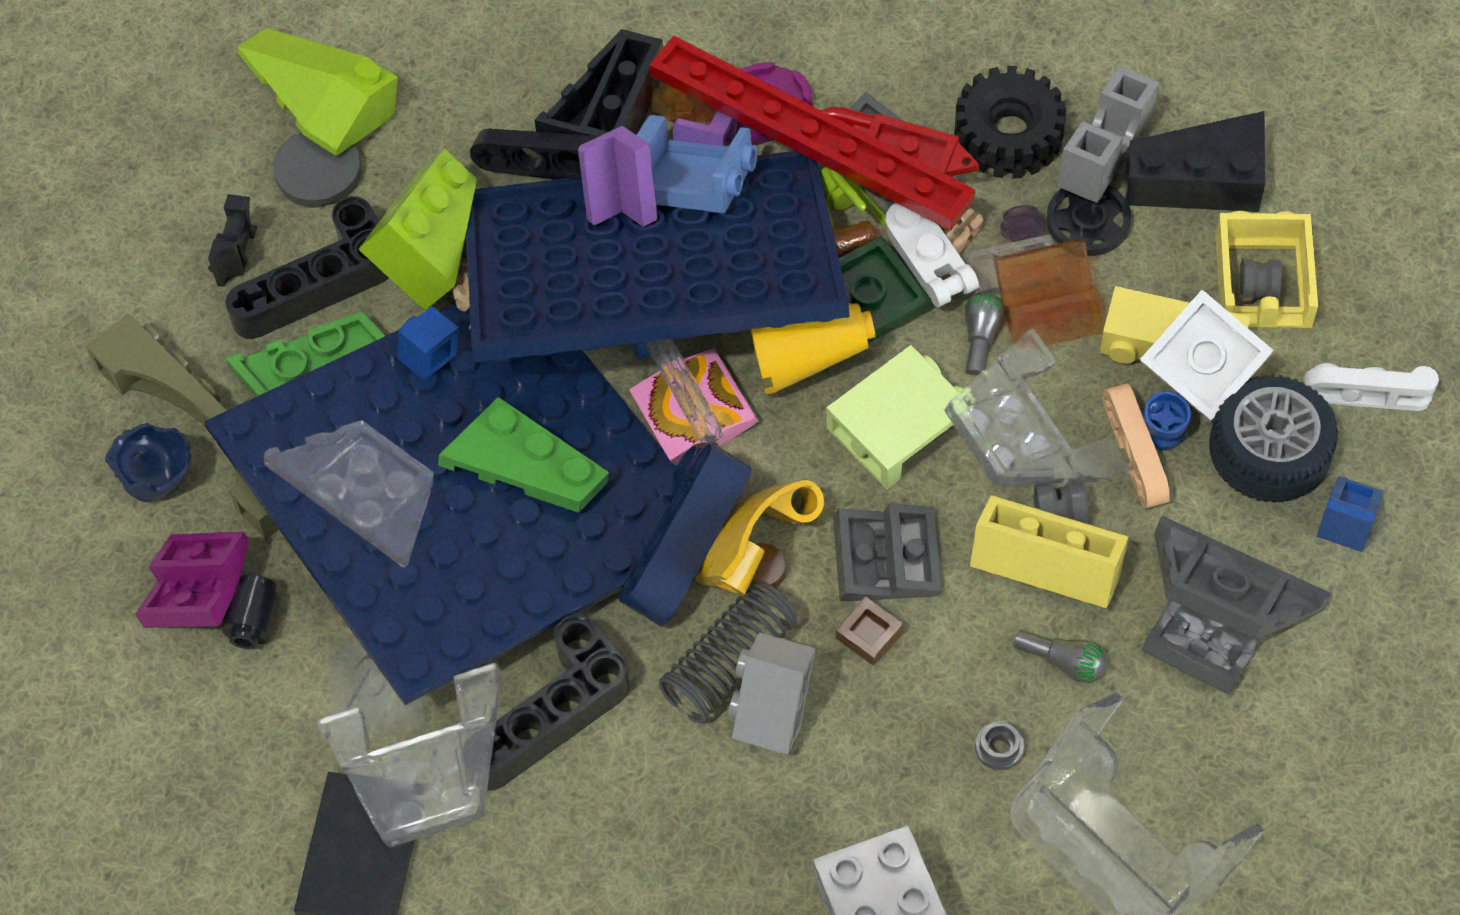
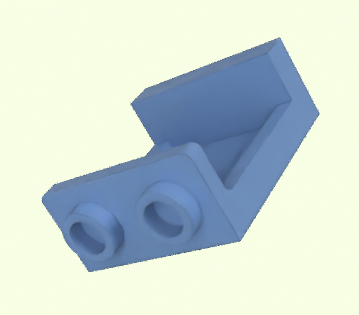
[637,115,757,213]

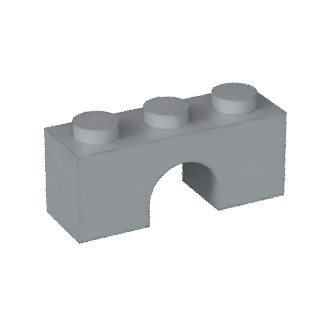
[1057,67,1159,203]

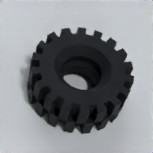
[954,66,1066,179]

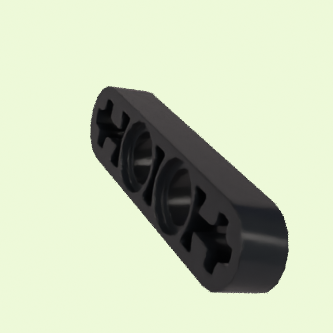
[469,128,599,179]

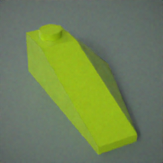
[237,28,398,156]

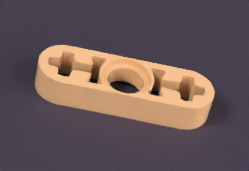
[1103,383,1170,508]

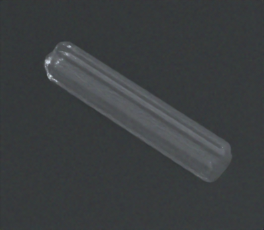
[645,339,723,443]

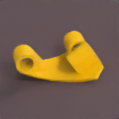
[694,480,824,596]

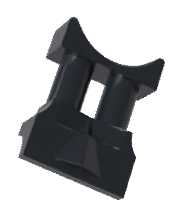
[207,194,258,287]

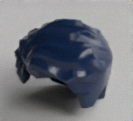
[105,423,191,503]

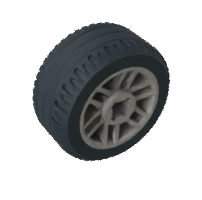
[1209,375,1338,503]

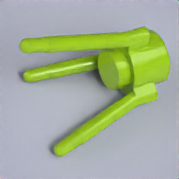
[819,167,886,258]

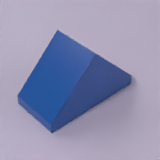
[1316,476,1383,552]

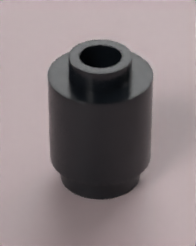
[222,574,279,649]

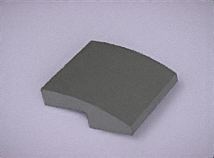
[833,503,942,602]
[1141,600,1263,695]

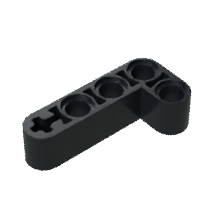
[225,196,389,339]
[464,614,629,791]

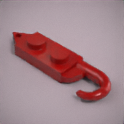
[821,106,979,177]

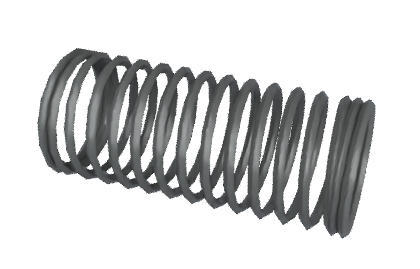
[659,580,798,723]

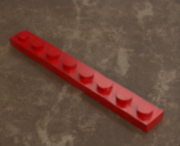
[649,36,975,231]

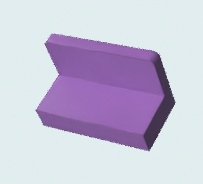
[578,126,658,227]

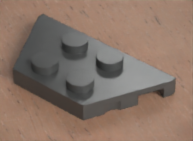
[1154,516,1331,640]

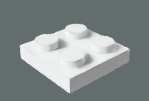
[1140,290,1274,423]

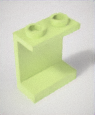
[826,345,973,490]

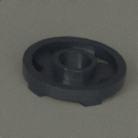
[1047,185,1131,256]

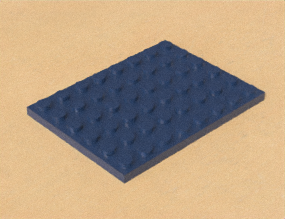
[466,151,850,363]

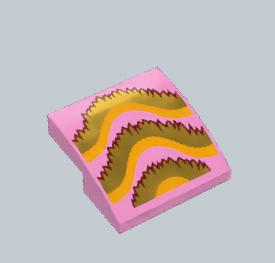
[629,348,759,465]

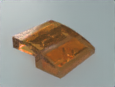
[993,239,1104,352]

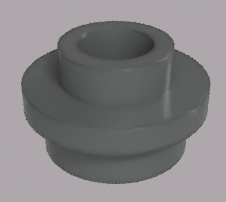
[975,721,1024,770]

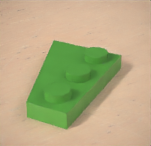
[226,311,385,397]
[438,397,609,513]

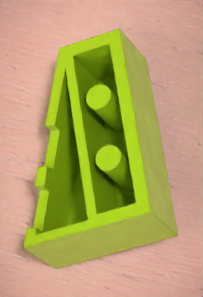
[358,148,477,310]

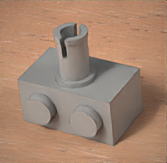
[728,632,816,755]

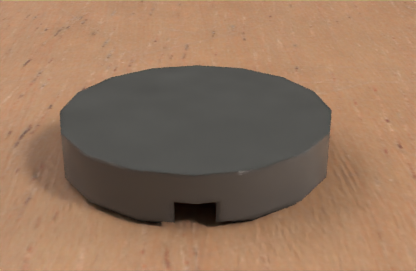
[273,132,362,208]

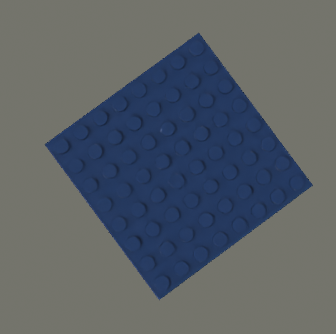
[205,303,680,705]

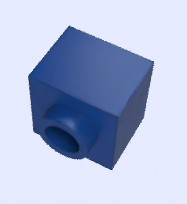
[398,306,459,380]

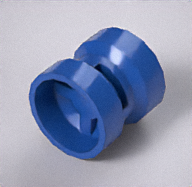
[1143,391,1191,451]

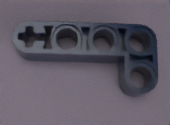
[619,442,752,627]

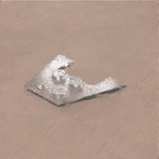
[944,328,1132,485]
[317,663,502,847]

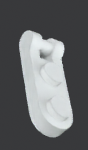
[885,203,979,308]
[1303,363,1439,411]

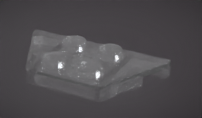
[264,420,434,568]

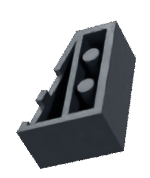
[534,29,663,161]
[1125,111,1265,212]

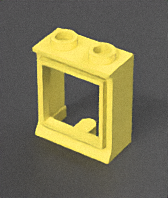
[1215,211,1318,328]

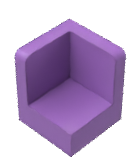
[673,111,737,146]

